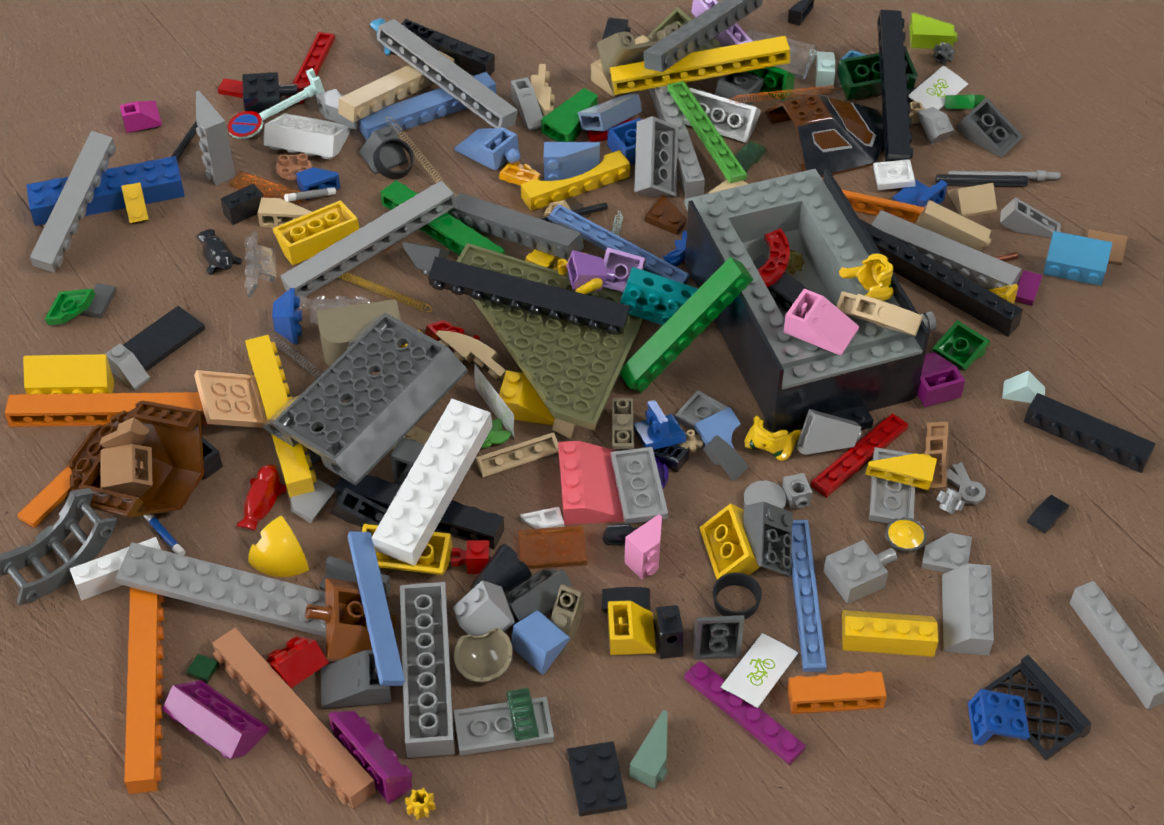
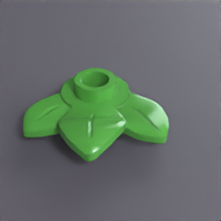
[481,418,511,448]

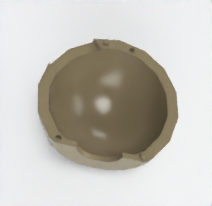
[454,628,512,684]

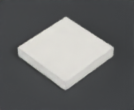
[873,160,915,190]

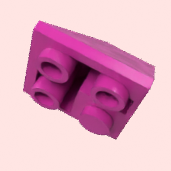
[120,101,162,133]

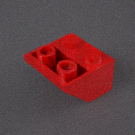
[265,636,328,688]

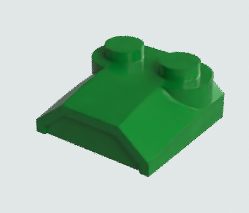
[932,320,990,371]

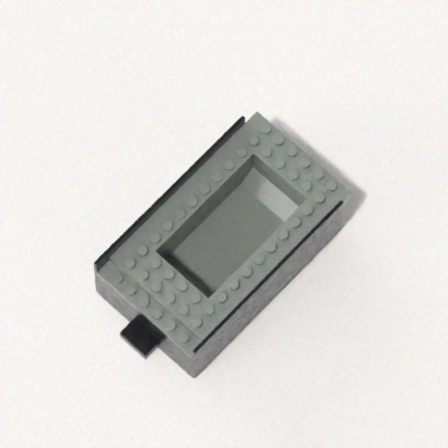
[684,169,930,433]

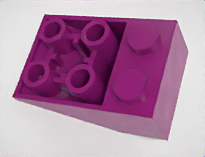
[917,352,965,407]

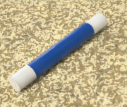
[143,514,186,556]

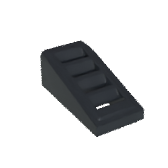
[788,0,814,26]
[653,445,689,473]

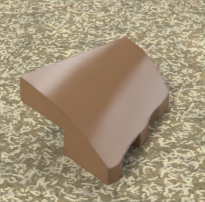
[100,417,149,448]

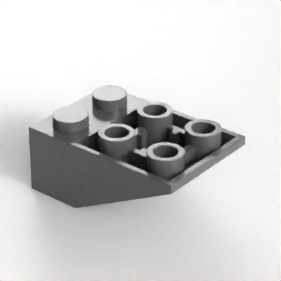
[743,502,793,576]
[321,650,392,709]

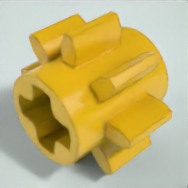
[405,788,436,820]

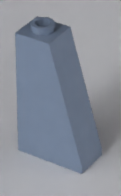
[578,94,642,131]

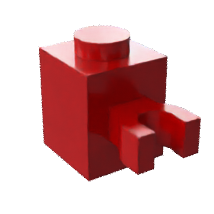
[451,540,490,574]

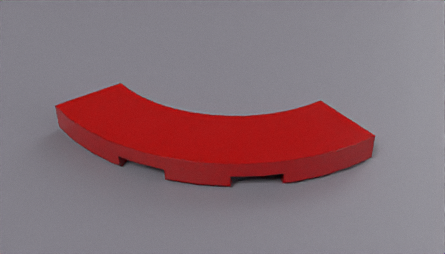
[757,228,790,287]

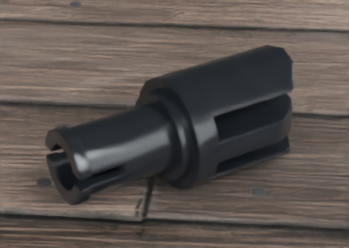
[602,523,639,546]

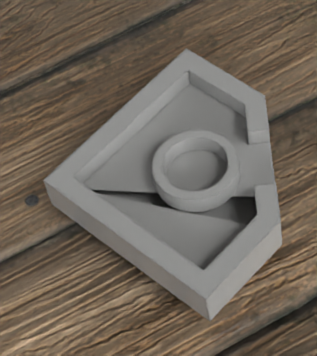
[922,533,972,573]

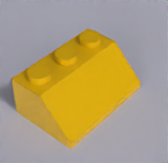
[699,503,760,580]

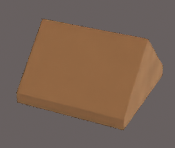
[1085,229,1128,266]

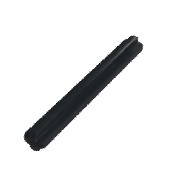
[935,174,1028,187]

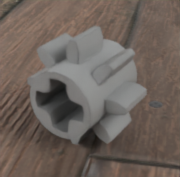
[936,487,965,514]

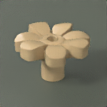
[677,429,703,453]

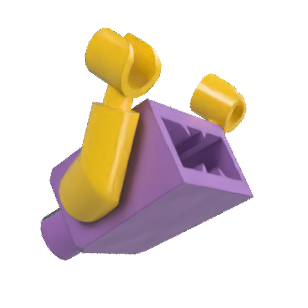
[557,250,615,294]

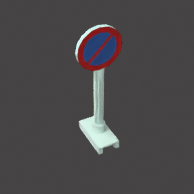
[227,68,325,139]

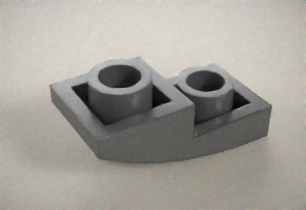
[703,435,749,480]

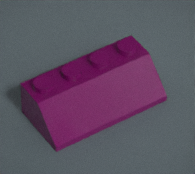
[162,680,269,759]
[329,711,413,804]

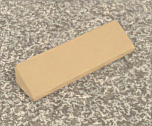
[474,432,558,478]

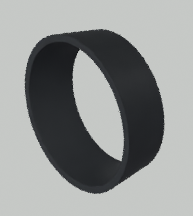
[373,138,414,179]
[712,573,762,619]

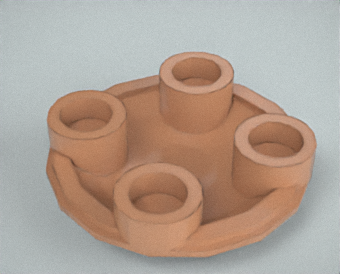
[275,153,312,180]

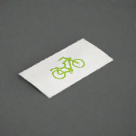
[909,66,968,110]
[721,633,798,708]

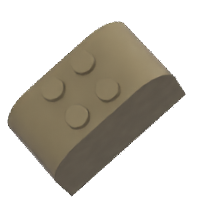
[317,299,401,367]

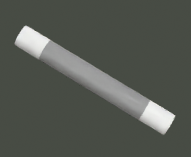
[284,187,336,202]

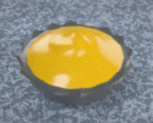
[885,517,928,553]

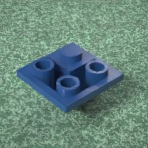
[272,288,302,344]

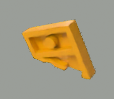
[499,161,541,186]

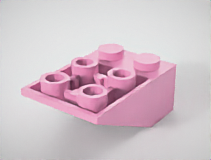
[783,289,859,356]

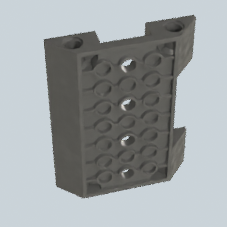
[263,313,468,485]

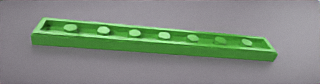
[667,81,747,183]

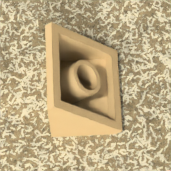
[948,183,997,217]

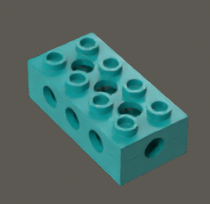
[620,267,698,325]

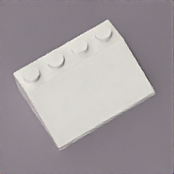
[264,113,352,159]

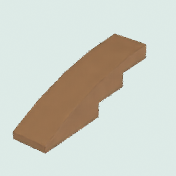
[925,422,949,490]

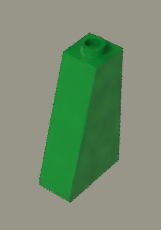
[541,88,598,142]

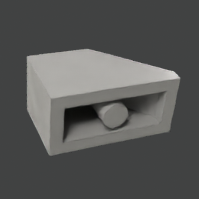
[916,107,954,144]
[105,343,150,391]

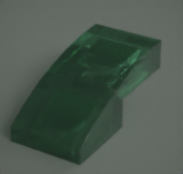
[735,141,767,174]

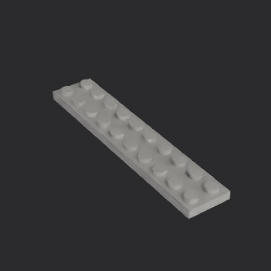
[115,542,326,637]

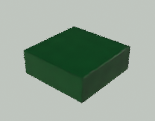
[186,654,219,683]

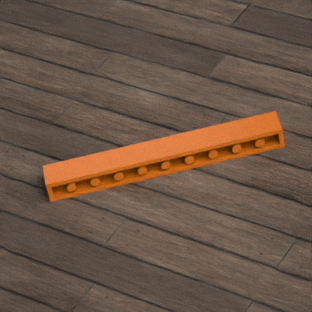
[4,392,207,427]
[124,587,165,794]

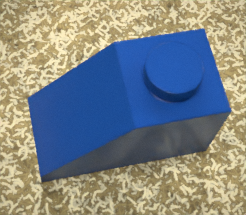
[296,167,341,200]

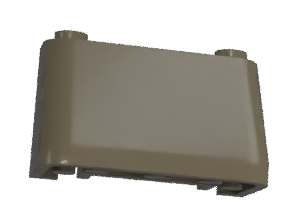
[597,24,678,76]

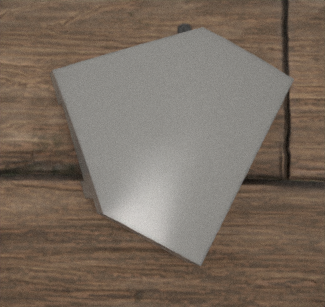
[286,480,335,523]

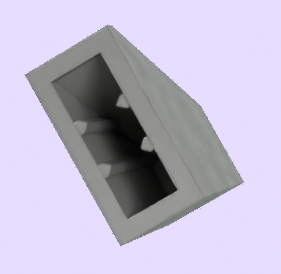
[796,409,861,455]

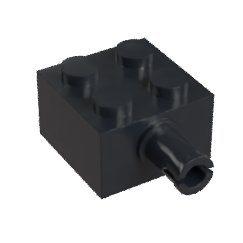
[242,72,298,114]

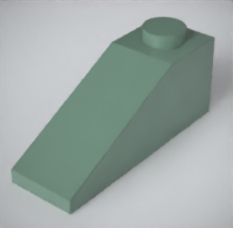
[629,710,668,789]

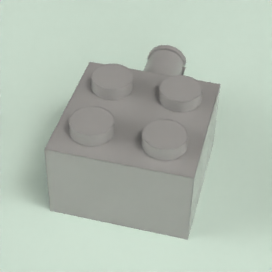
[824,540,897,604]

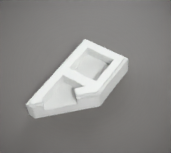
[520,507,564,532]

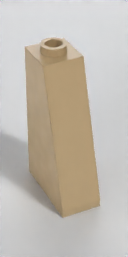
[914,200,991,252]

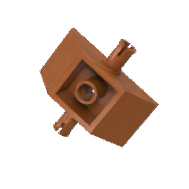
[305,578,397,661]

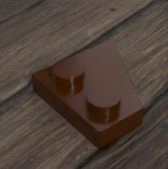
[645,195,687,235]

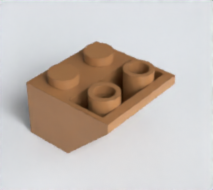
[100,444,153,496]

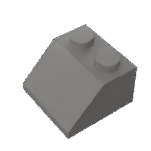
[453,580,515,636]

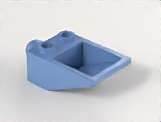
[454,128,520,171]

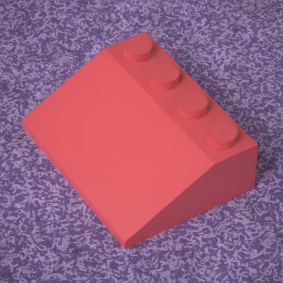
[558,441,624,525]

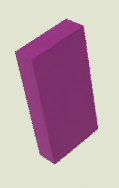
[1015,270,1042,306]

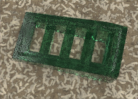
[506,688,539,741]

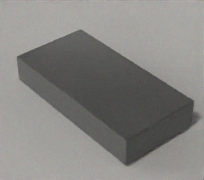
[83,283,117,318]

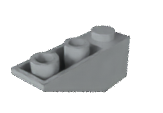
[511,77,543,130]
[316,89,357,129]

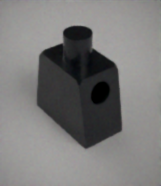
[654,605,684,659]

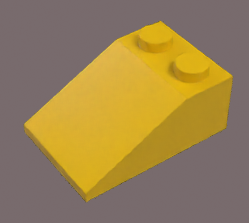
[499,370,555,426]

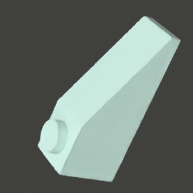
[816,51,835,88]

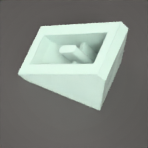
[1002,371,1045,403]

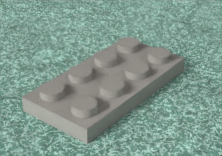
[610,447,668,524]
[869,447,915,523]
[454,697,554,756]

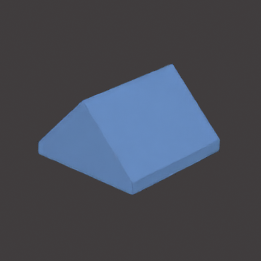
[511,610,571,675]

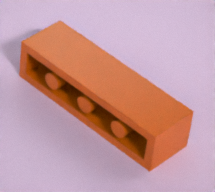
[787,671,887,714]

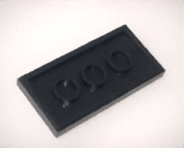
[123,306,205,372]

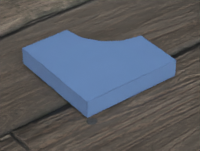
[694,407,741,449]

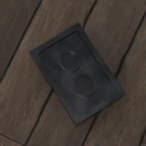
[567,741,627,817]

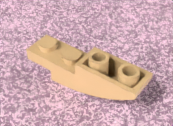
[531,64,555,117]
[836,291,923,336]
[436,331,506,380]

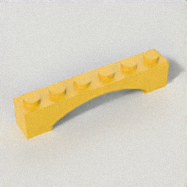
[521,150,630,211]

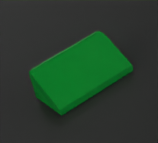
[945,95,985,109]

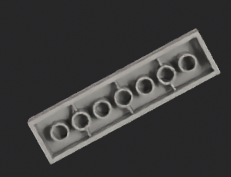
[400,582,455,758]

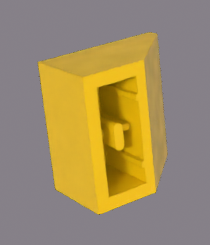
[608,601,656,655]

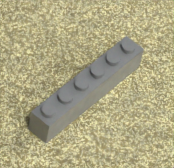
[1070,581,1164,710]

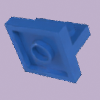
[633,400,686,450]

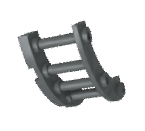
[0,488,117,605]

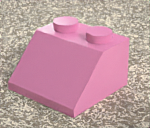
[625,515,662,579]

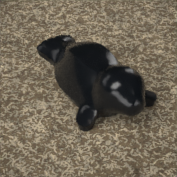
[197,229,242,275]

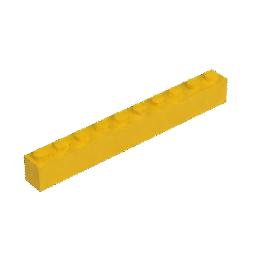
[610,36,790,95]
[245,335,317,497]

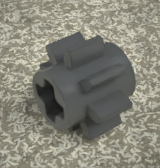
[932,42,955,65]

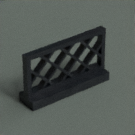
[984,654,1091,760]

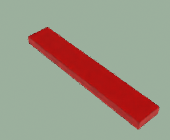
[286,32,335,104]
[810,413,909,498]

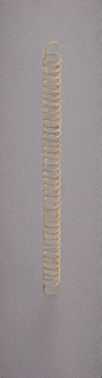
[386,117,456,197]

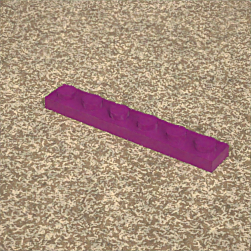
[684,661,806,765]

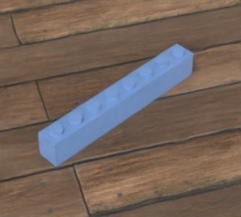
[358,72,496,141]

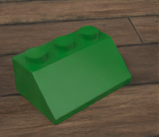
[746,66,795,101]

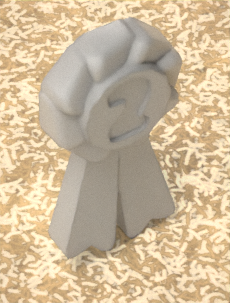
[947,462,986,505]

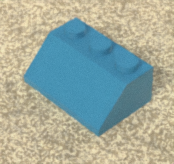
[1043,231,1112,286]

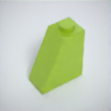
[909,13,957,49]

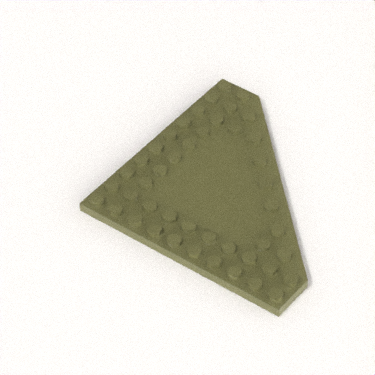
[456,243,644,431]

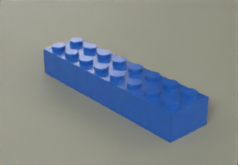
[26,156,185,226]

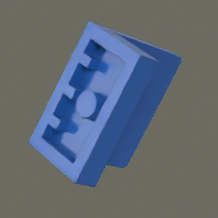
[893,180,948,207]
[968,689,1030,745]

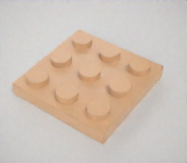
[194,370,267,428]

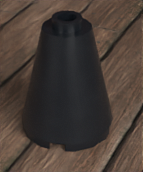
[470,543,532,593]

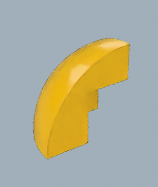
[248,515,309,577]

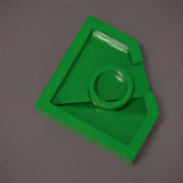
[44,289,96,325]

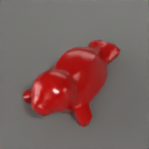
[237,464,287,531]

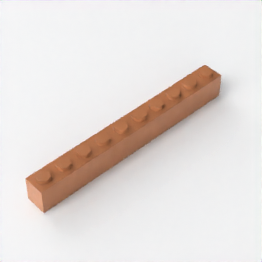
[212,628,376,809]

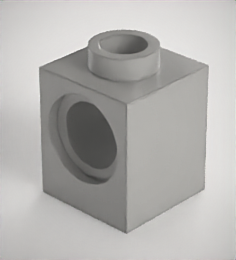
[782,473,812,510]

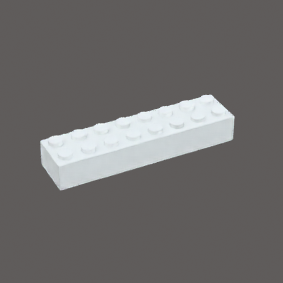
[372,399,493,566]

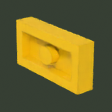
[121,182,149,223]

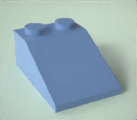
[544,142,600,181]

